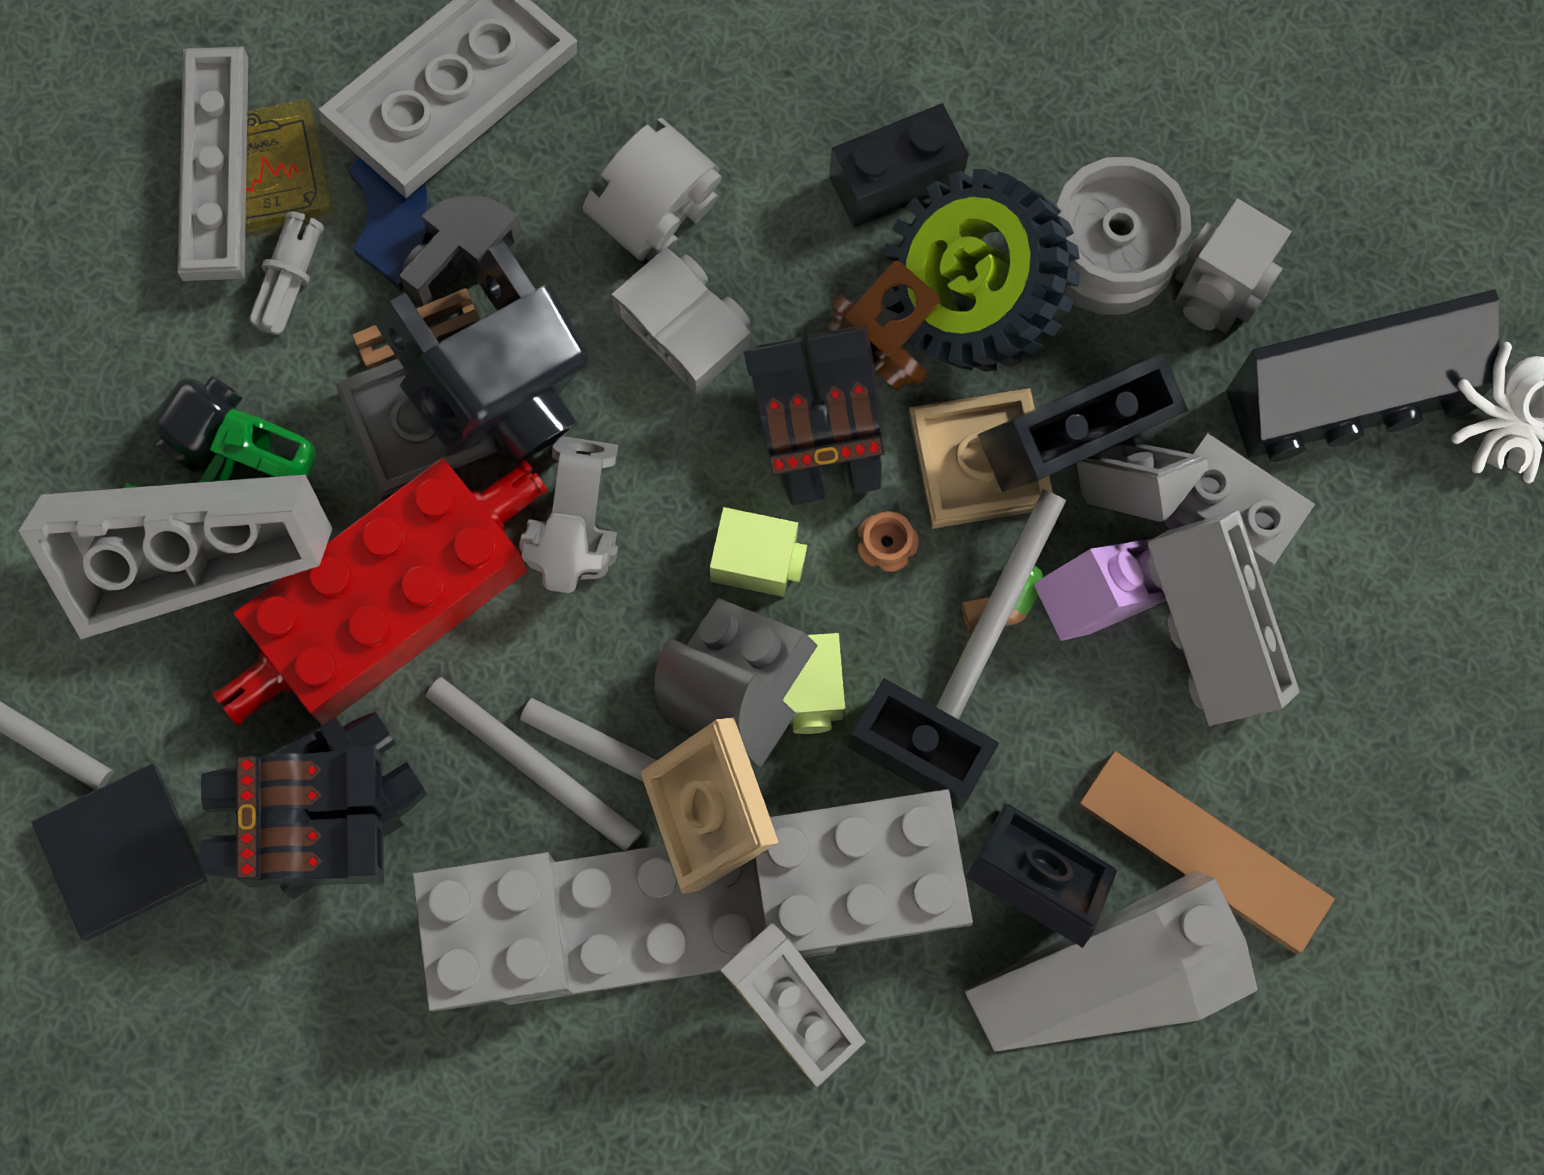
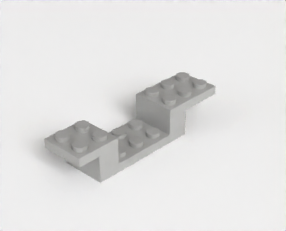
[413,789,973,1012]

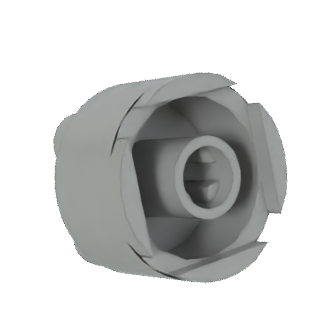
[583,118,722,261]

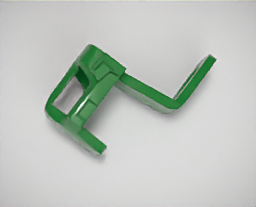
[124,408,316,488]

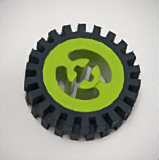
[881,169,1080,372]

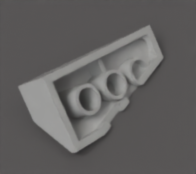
[963,871,1258,1052]

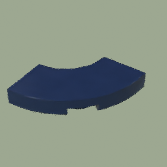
[347,157,430,291]

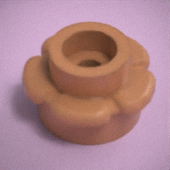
[857,511,919,572]

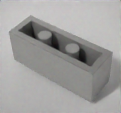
[1147,509,1300,726]

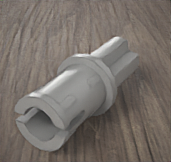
[249,212,324,335]

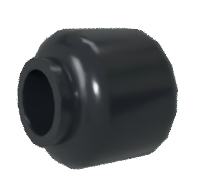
[152,376,243,472]

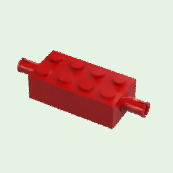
[212,457,548,726]

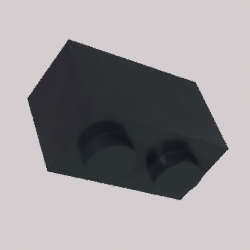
[829,103,969,227]
[848,678,999,811]

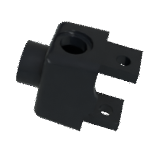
[375,241,589,464]

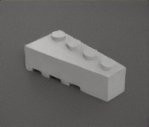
[19,475,332,639]

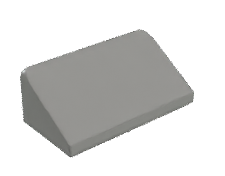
[1077,440,1208,522]

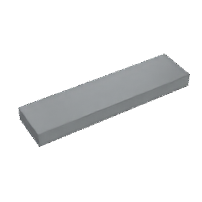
[178,47,248,281]

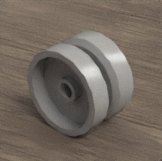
[1057,157,1192,315]

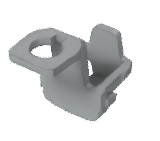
[519,436,618,593]

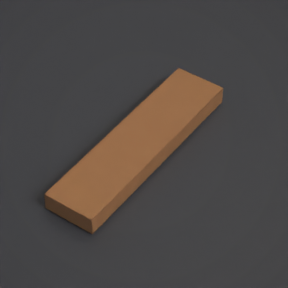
[1078,751,1335,955]

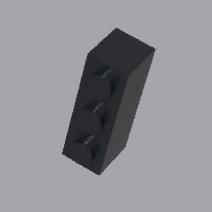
[977,353,1189,492]

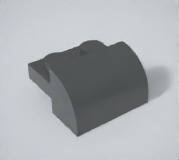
[655,598,818,768]

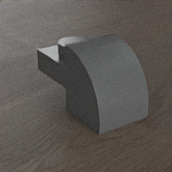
[399,195,523,307]

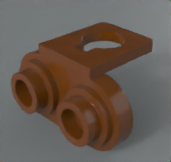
[827,261,941,391]

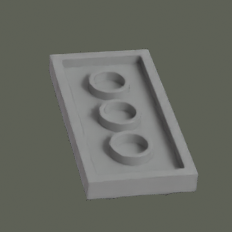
[318,0,577,198]

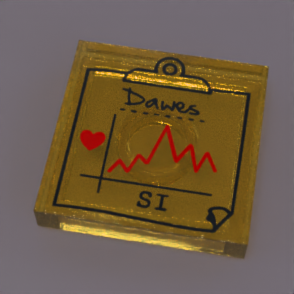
[245,99,334,232]

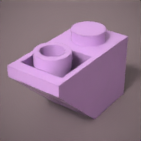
[1033,538,1167,641]

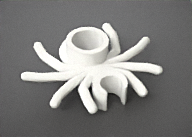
[1451,342,1544,483]

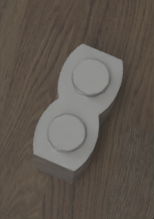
[611,247,750,394]

